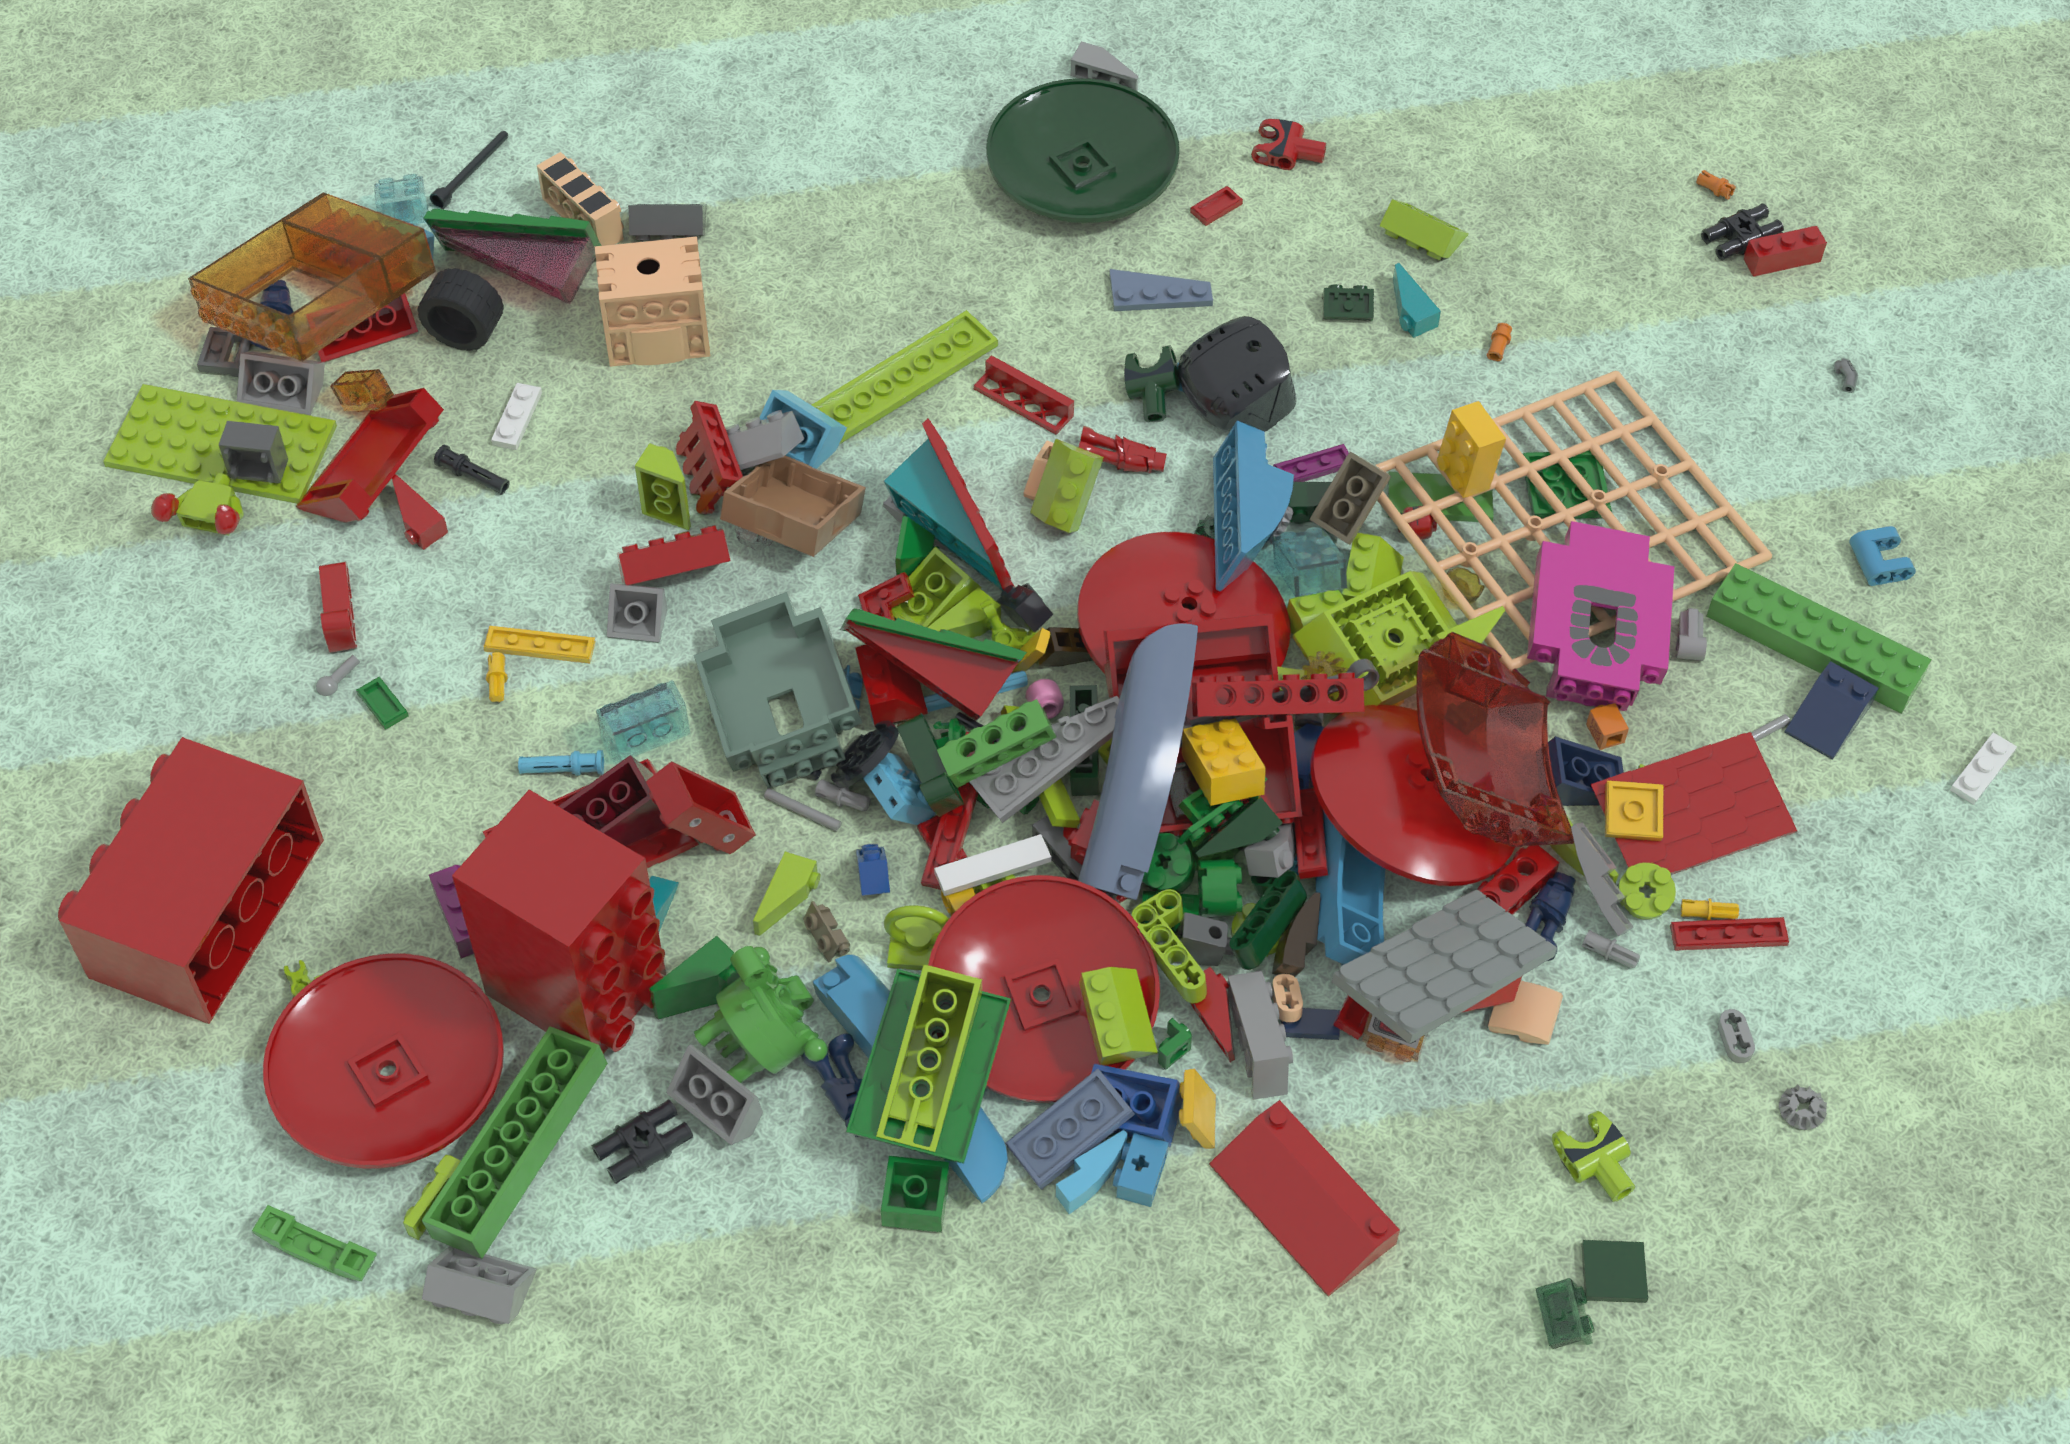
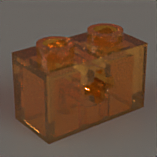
[330,369,394,412]

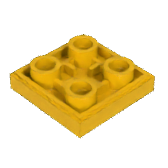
[1179,1068,1216,1149]

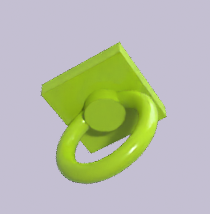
[884,905,950,971]

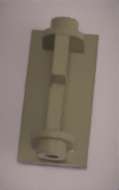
[803,901,850,963]

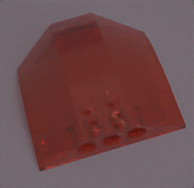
[1416,632,1574,847]

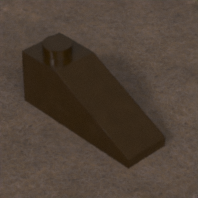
[1038,627,1093,667]

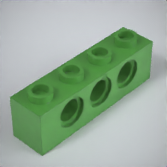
[937,699,1057,788]

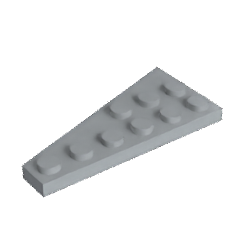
[970,696,1119,823]

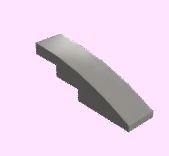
[1571,822,1633,936]

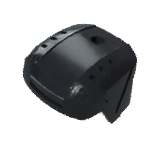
[1178,316,1297,432]

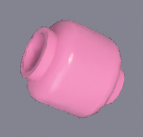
[1026,679,1064,719]

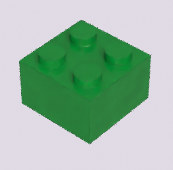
[881,1156,950,1233]

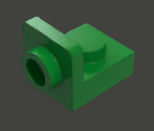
[1158,1018,1192,1070]

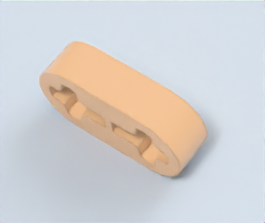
[1272,974,1303,1022]

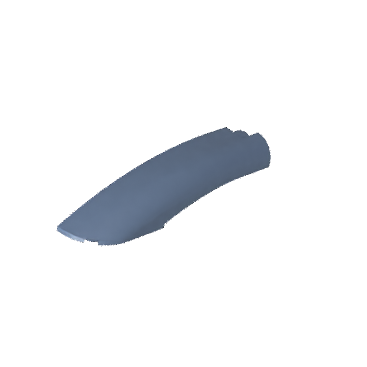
[1078,624,1198,900]

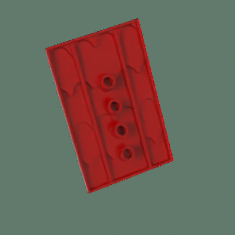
[1591,732,1798,875]

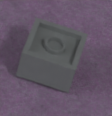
[219,421,288,483]

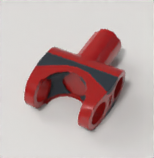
[1251,119,1327,170]

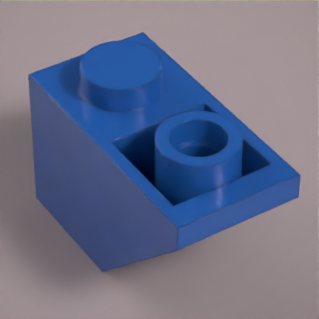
[856,844,890,896]

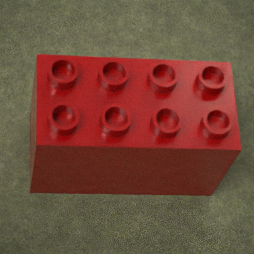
[58,737,324,1024]
[452,789,666,1054]

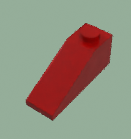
[392,473,448,550]
[1188,967,1235,1062]

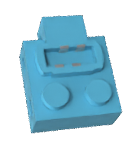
[863,753,936,825]

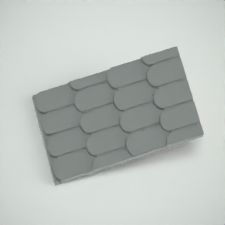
[1331,890,1557,1044]

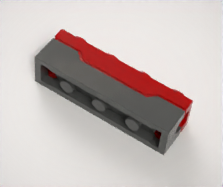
[1032,815,1127,903]

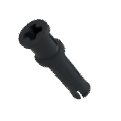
[434,444,510,495]

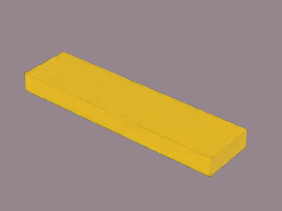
[483,625,596,664]

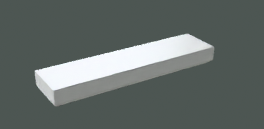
[934,834,1051,896]

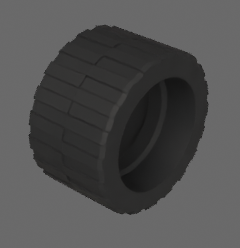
[417,268,504,351]

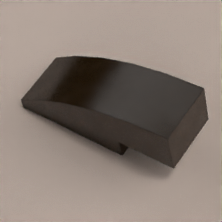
[1272,892,1321,977]

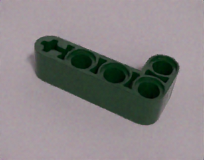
[897,713,964,817]
[1229,870,1307,970]

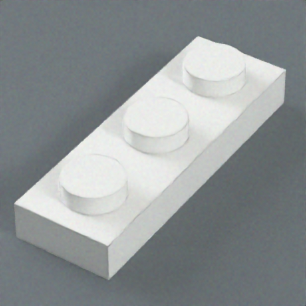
[491,383,542,450]
[1950,732,2017,805]

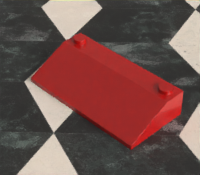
[296,388,444,522]
[1209,1100,1400,1296]

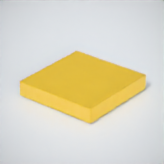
[1605,781,1663,841]

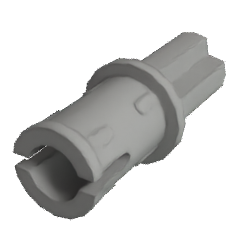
[815,779,871,811]
[1582,930,1640,968]

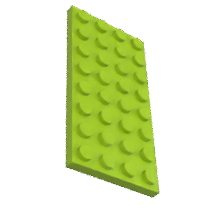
[103,384,337,504]

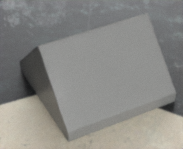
[607,583,667,642]

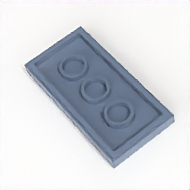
[1005,1069,1135,1190]

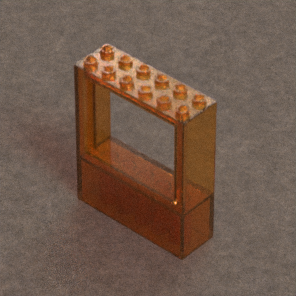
[188,192,436,362]

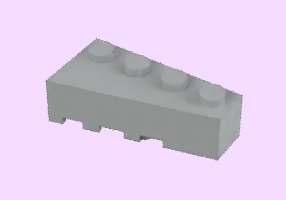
[1228,971,1293,1100]

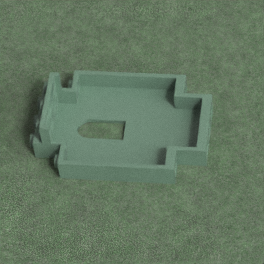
[694,592,862,788]

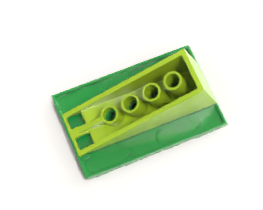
[846,964,1011,1164]

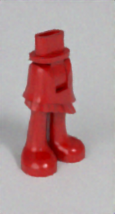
[1079,426,1167,473]

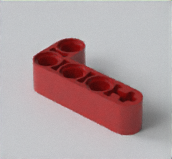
[319,561,357,653]

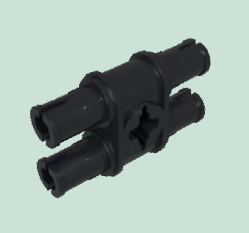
[1701,203,1784,261]
[591,1099,693,1184]

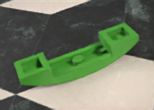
[252,1205,377,1281]

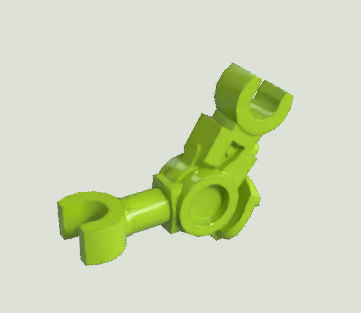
[980,599,1039,649]

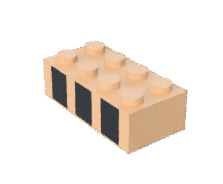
[537,152,624,246]

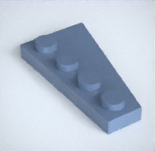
[1109,269,1213,311]

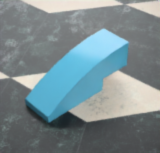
[1056,1130,1127,1214]

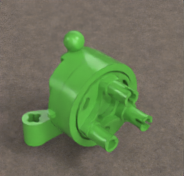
[694,946,828,1083]

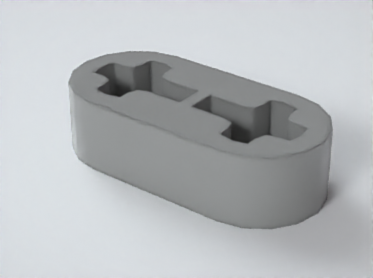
[1718,1009,1755,1063]

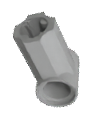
[1676,608,1707,661]

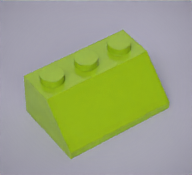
[1379,199,1469,260]
[1030,439,1104,533]
[635,443,691,530]
[1342,533,1404,601]
[1079,967,1158,1066]

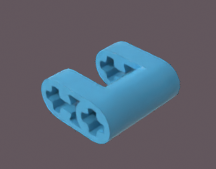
[1849,526,1916,586]

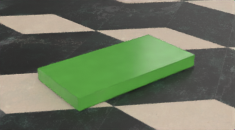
[1388,471,1494,522]

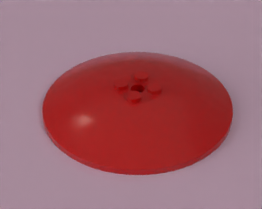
[1077,532,1291,674]
[1311,704,1520,886]
[928,875,1160,1103]
[263,953,504,1169]

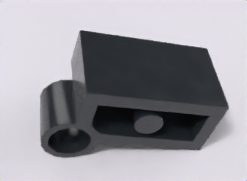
[996,583,1054,633]

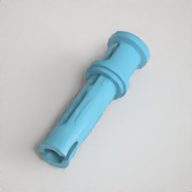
[518,750,605,776]

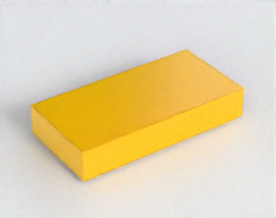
[1012,628,1050,673]

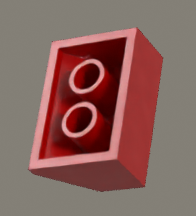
[855,645,928,726]

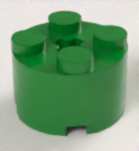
[1142,833,1197,893]
[1198,859,1243,917]

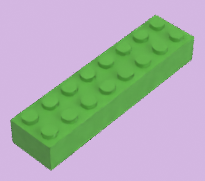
[1706,563,1932,714]
[422,1026,608,1259]

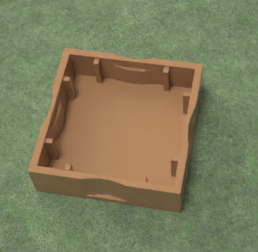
[720,456,866,557]

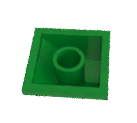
[895,516,940,577]

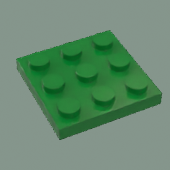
[1523,451,1612,519]

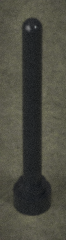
[430,131,508,209]

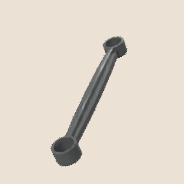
[1179,659,1379,748]

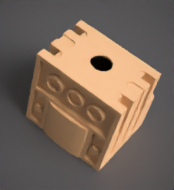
[595,237,710,367]

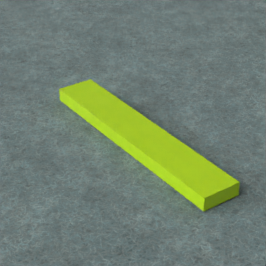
[1001,705,1080,828]

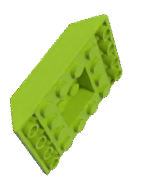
[1292,571,1480,706]

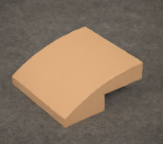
[1488,981,1563,1045]

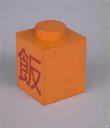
[1586,703,1629,750]

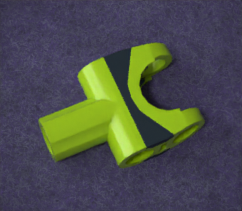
[1552,1111,1635,1202]

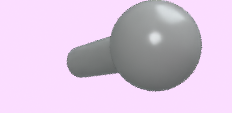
[316,654,360,696]

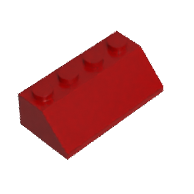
[303,283,418,362]
[617,525,731,585]

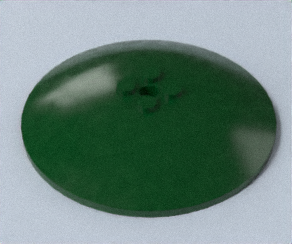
[986,78,1180,223]

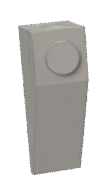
[1070,41,1138,91]
[1244,822,1296,877]

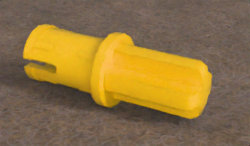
[486,652,508,703]
[1681,898,1739,920]

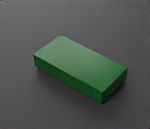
[356,676,409,730]

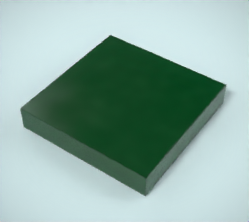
[1581,1240,1648,1303]

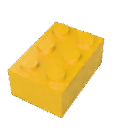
[1437,401,1506,498]
[1182,718,1265,806]

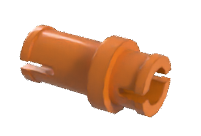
[1696,170,1736,200]
[1487,323,1512,362]

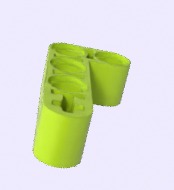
[1132,889,1207,1003]

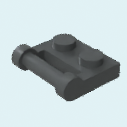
[197,327,253,377]

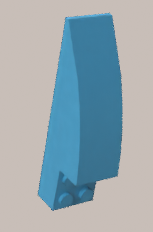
[1213,421,1294,591]

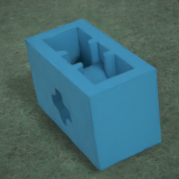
[1113,1133,1169,1207]

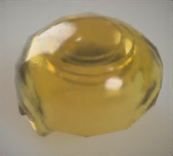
[1442,567,1485,605]

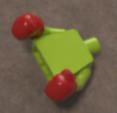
[151,473,244,536]

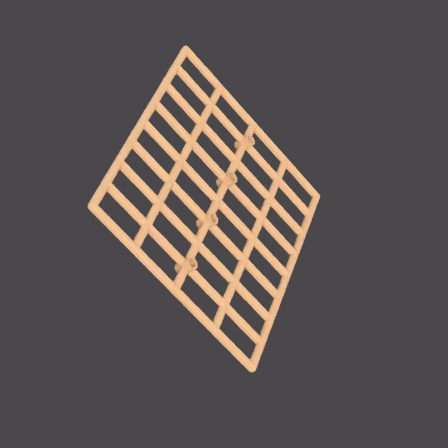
[1376,371,1772,671]

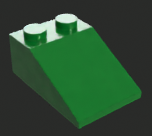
[649,936,740,1020]

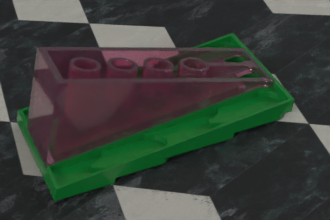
[423,209,601,304]

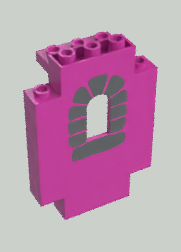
[1527,521,1675,711]

